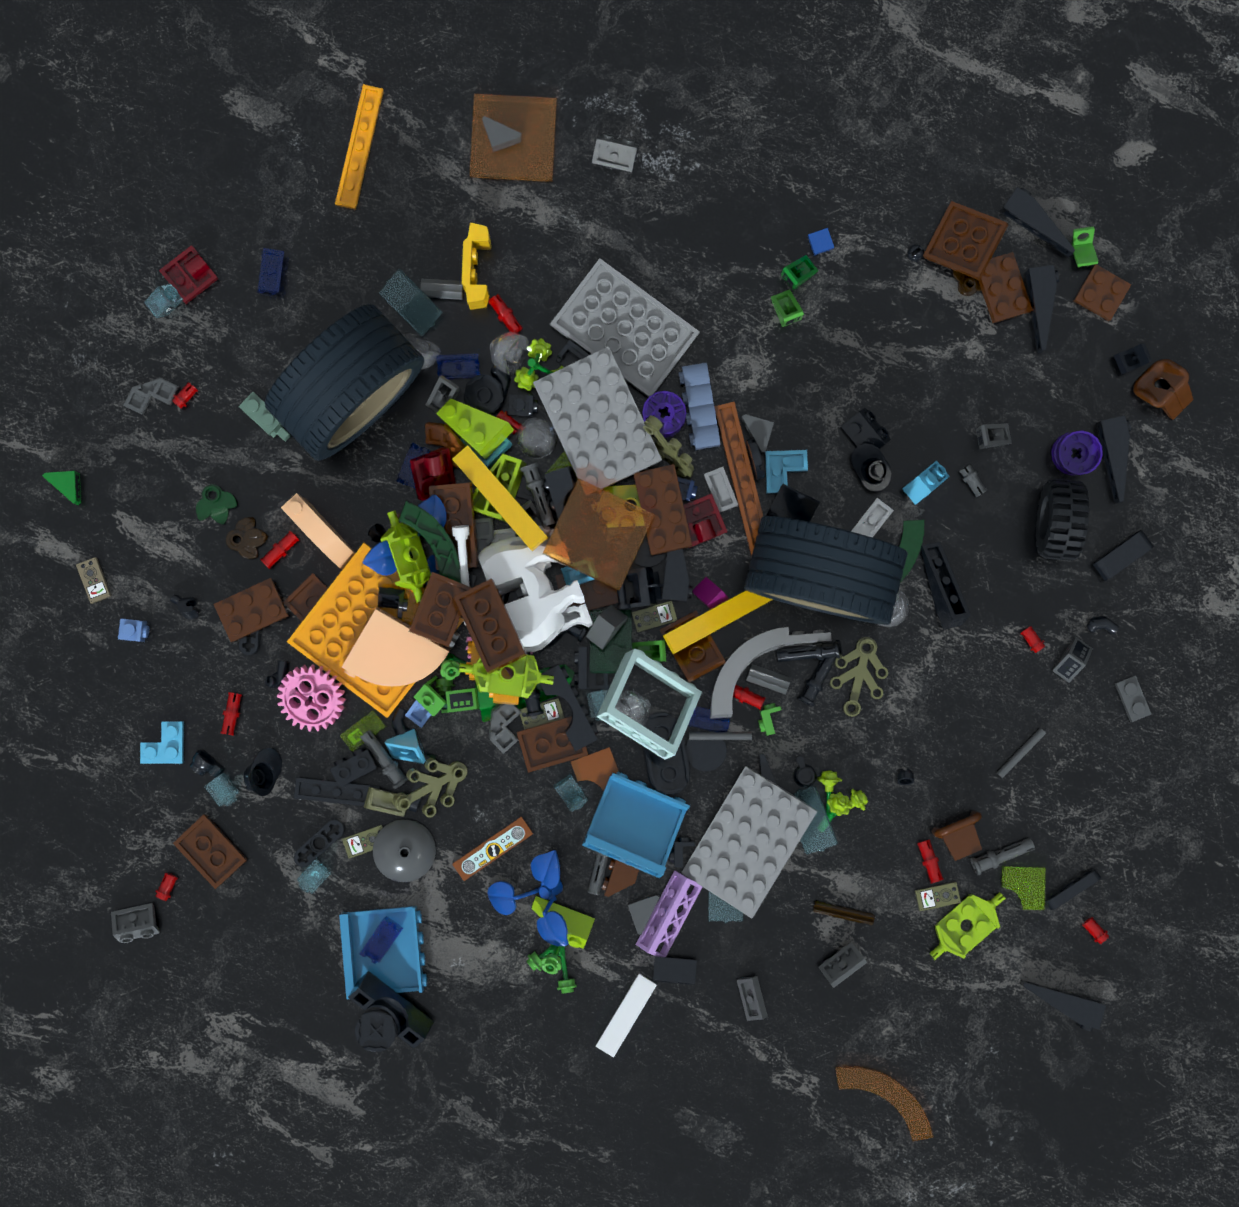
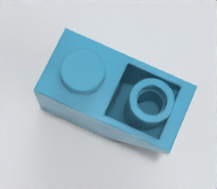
[902,460,950,505]

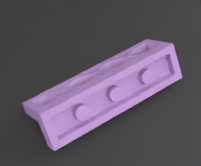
[635,870,702,957]

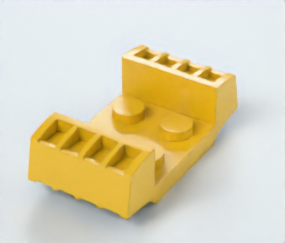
[462,223,491,310]

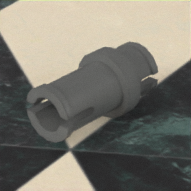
[959,464,987,497]

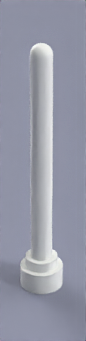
[452,525,470,625]

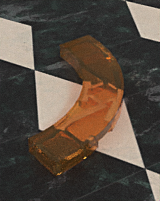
[835,1066,933,1141]

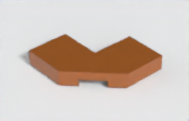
[425,422,466,468]

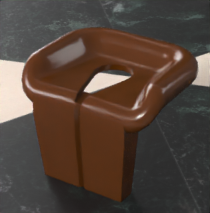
[1133,359,1194,420]
[932,810,982,861]

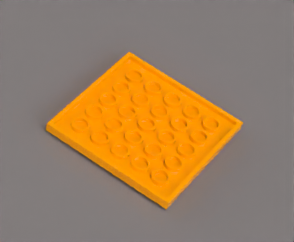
[287,542,464,718]

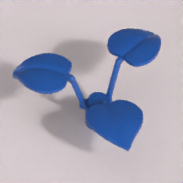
[362,494,446,586]
[487,850,569,946]

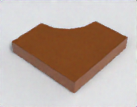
[571,747,619,791]

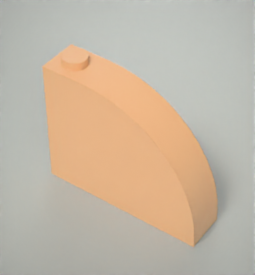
[281,493,356,570]
[342,607,449,686]

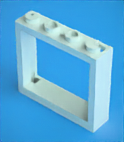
[597,648,702,759]

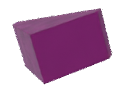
[692,577,729,610]

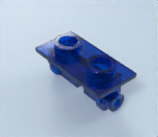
[688,706,730,732]

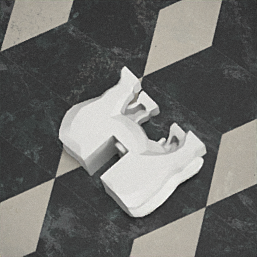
[478,526,593,652]

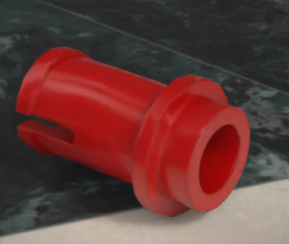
[172,382,198,409]
[496,410,522,435]
[1020,626,1045,653]
[155,873,178,901]
[1082,917,1109,944]

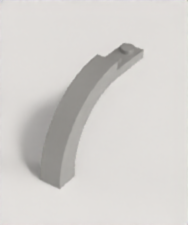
[710,627,832,719]

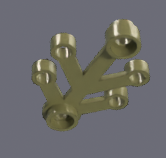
[643,415,694,478]
[830,637,888,717]
[392,758,467,817]

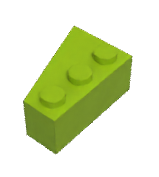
[436,398,514,460]
[473,454,527,523]

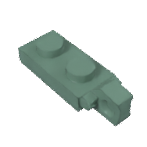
[239,392,291,442]

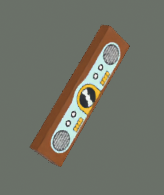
[452,816,533,881]

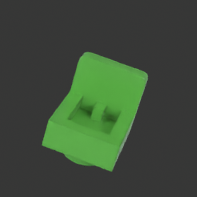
[758,703,782,736]

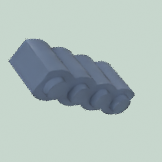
[678,363,720,450]

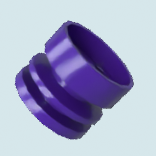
[642,391,686,438]
[1051,431,1103,475]

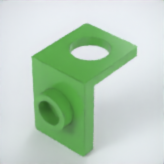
[1071,226,1098,267]
[414,675,447,716]

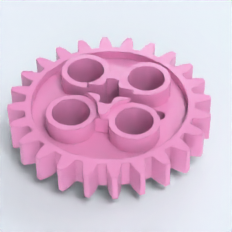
[277,664,346,731]

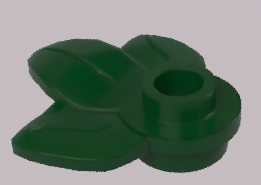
[196,484,237,524]

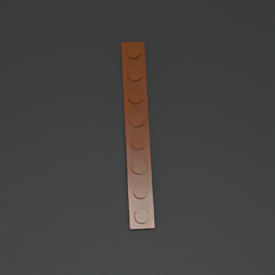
[714,402,763,557]

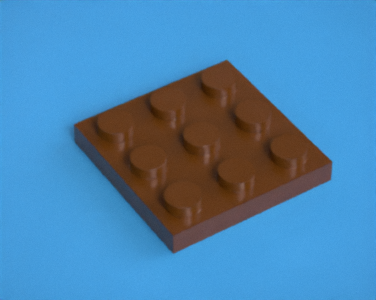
[923,201,1008,280]

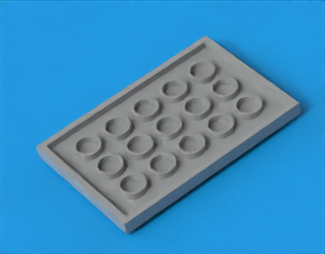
[550,258,700,398]
[533,346,662,496]
[681,766,818,918]

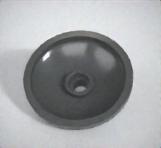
[373,819,436,882]

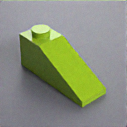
[531,896,595,949]

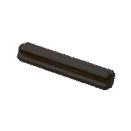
[813,901,875,925]

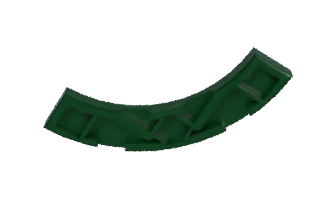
[398,500,461,583]
[899,520,924,582]

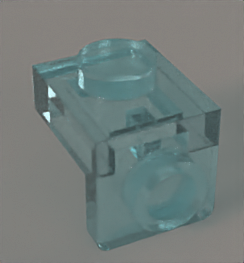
[554,774,588,812]

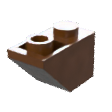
[602,858,639,897]

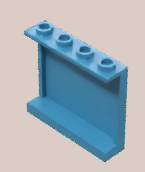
[582,772,690,878]
[339,906,427,999]

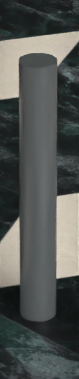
[996,728,1046,778]
[689,732,752,740]

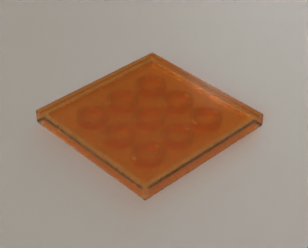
[470,94,557,182]
[543,478,655,590]

